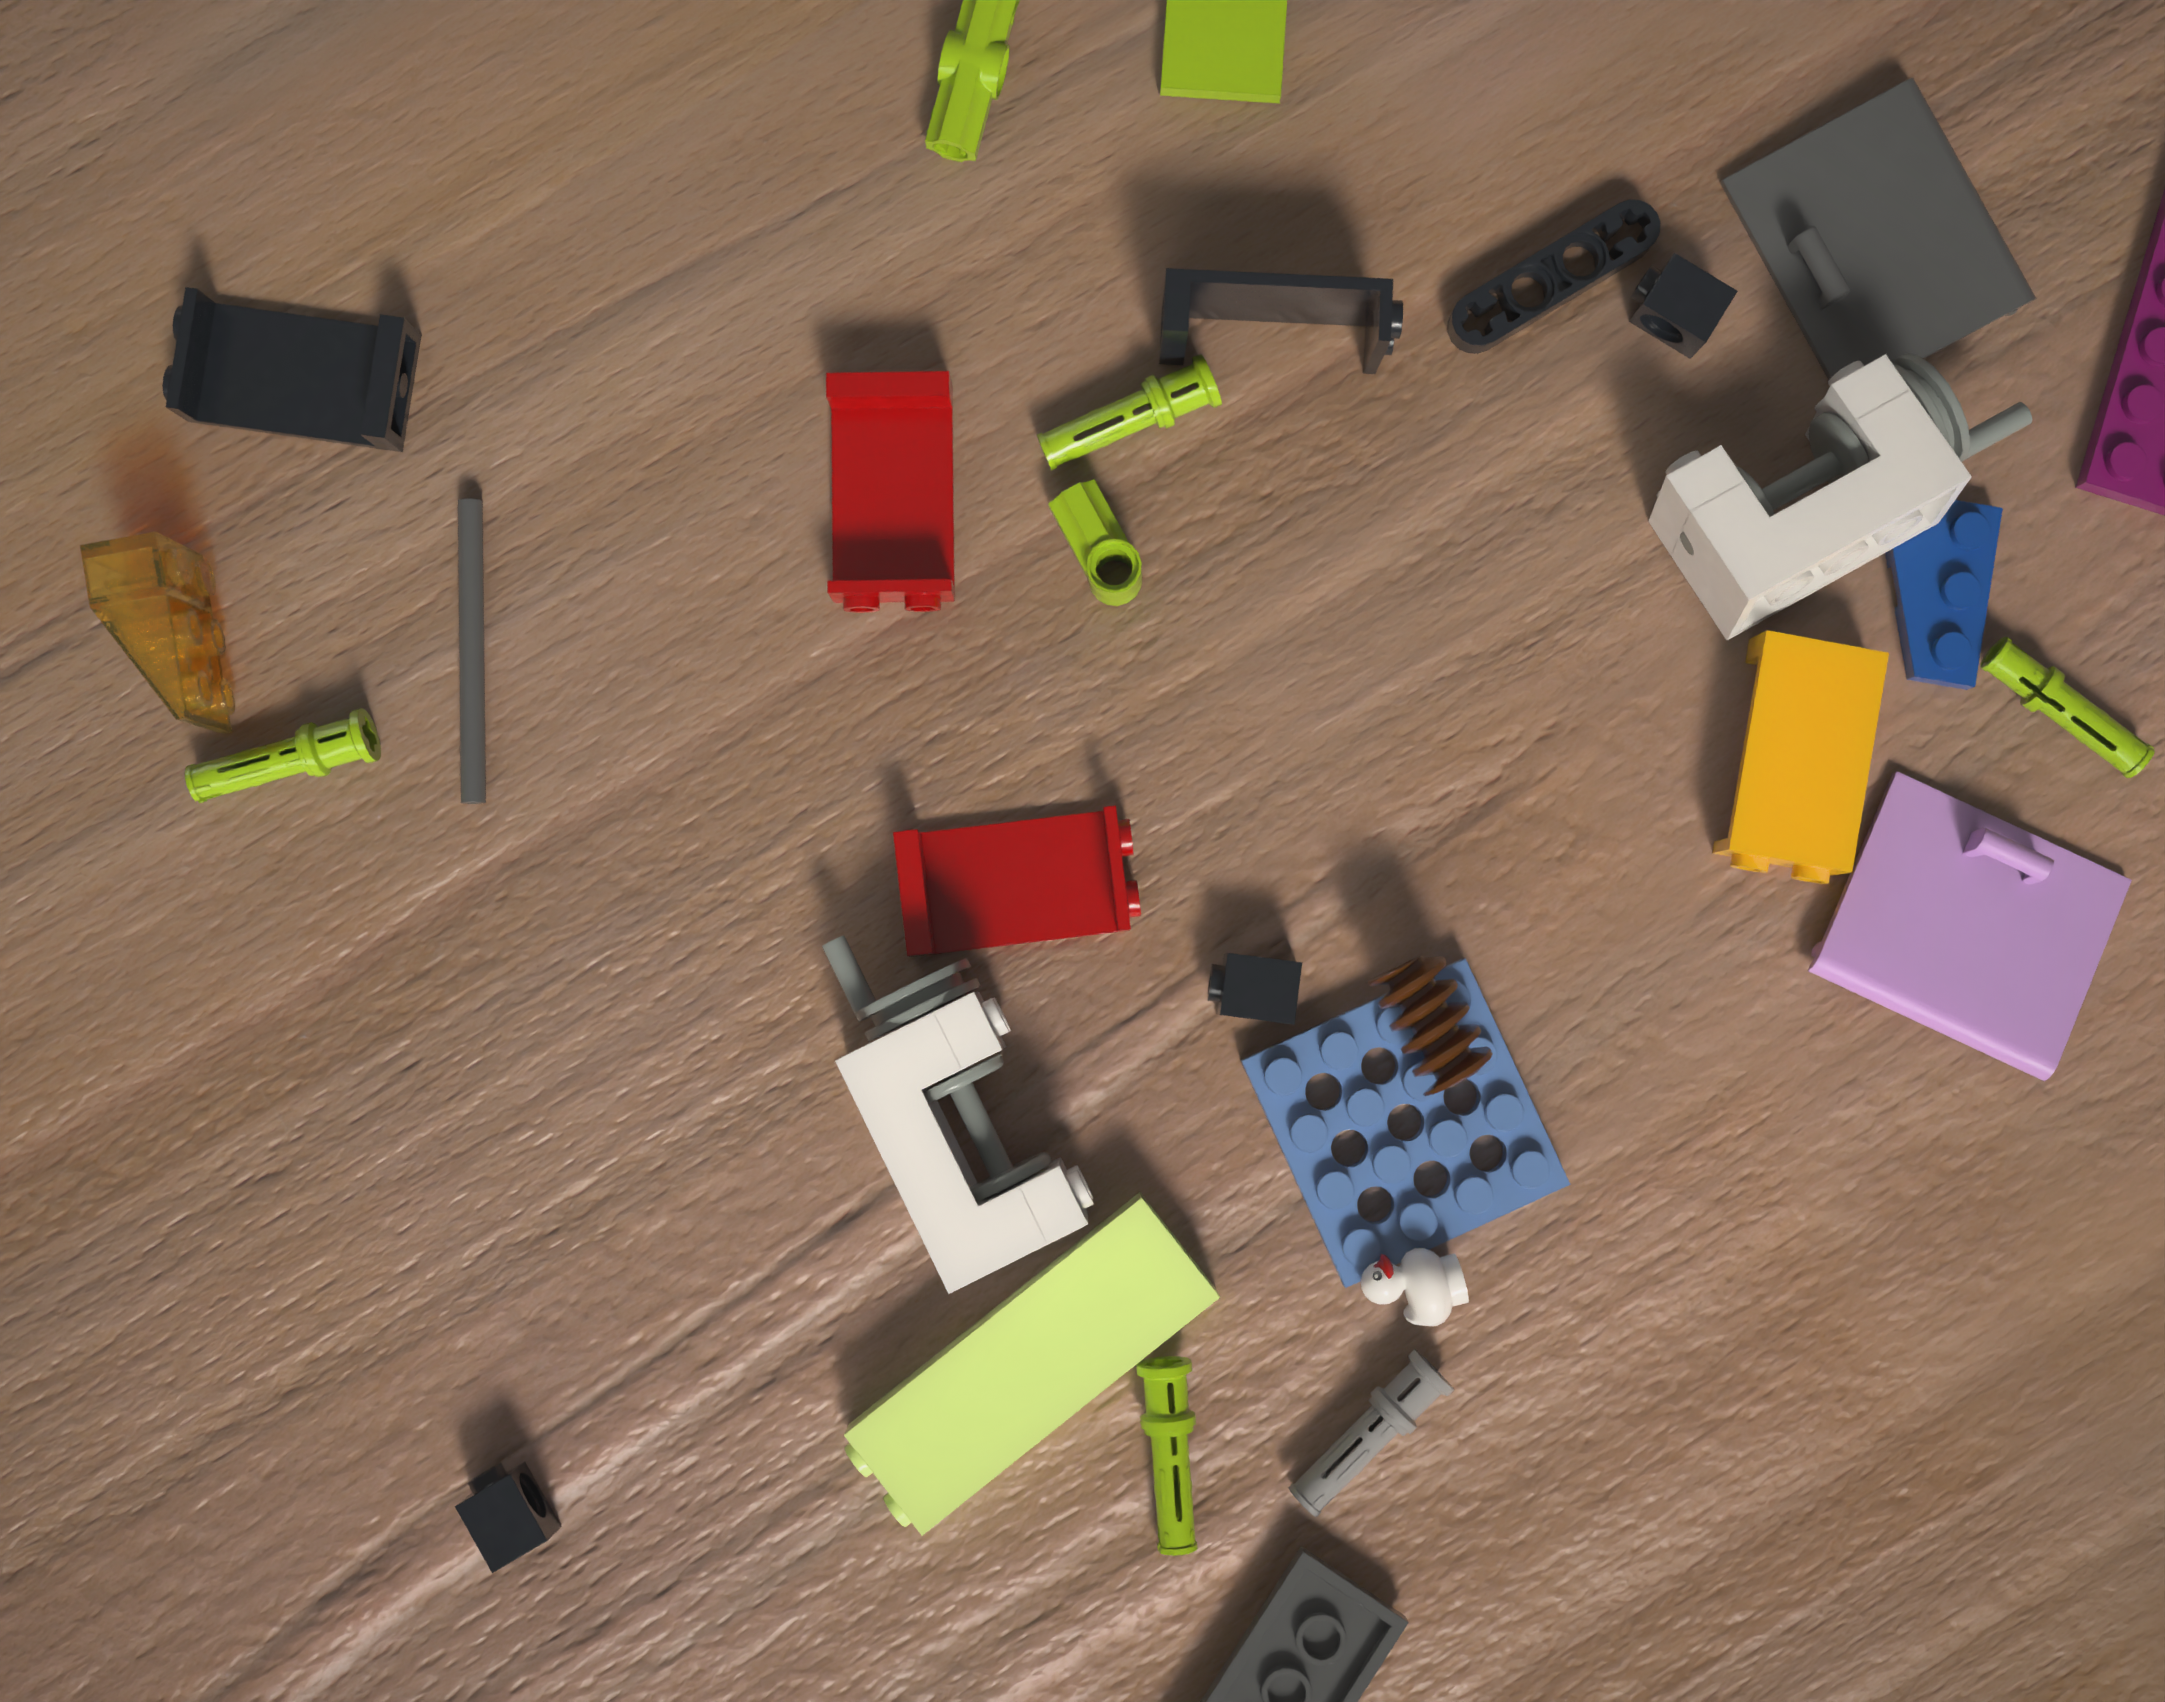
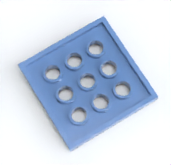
[1240,958,1571,1288]

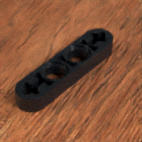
[1447,199,1661,354]

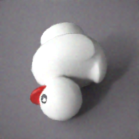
[1361,1248,1469,1326]

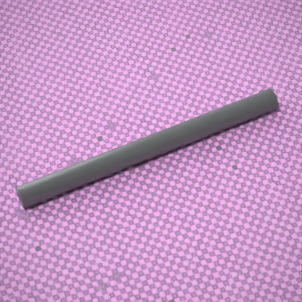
[458,498,486,804]

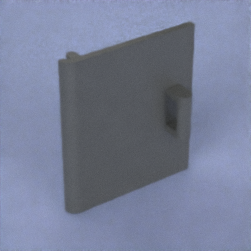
[1720,78,2037,380]

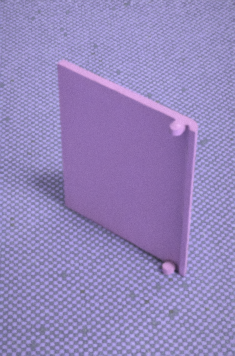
[1808,771,2132,1081]

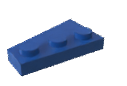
[1885,500,2003,690]

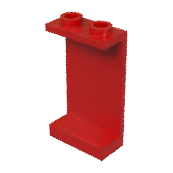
[826,371,955,613]
[893,805,1141,957]

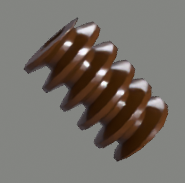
[1367,955,1493,1096]

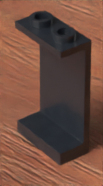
[1159,268,1403,374]
[162,287,422,452]

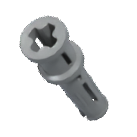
[1288,1349,1455,1517]

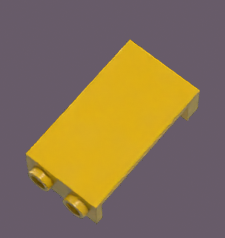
[1712,630,1889,884]

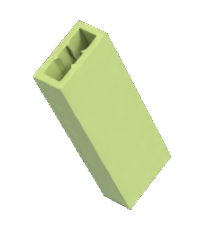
[844,1192,1220,1536]

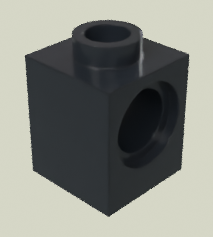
[1629,253,1738,359]
[1207,953,1302,1025]
[455,1462,562,1573]

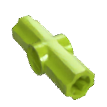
[925,0,1020,162]

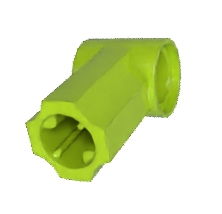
[1048,479,1142,606]

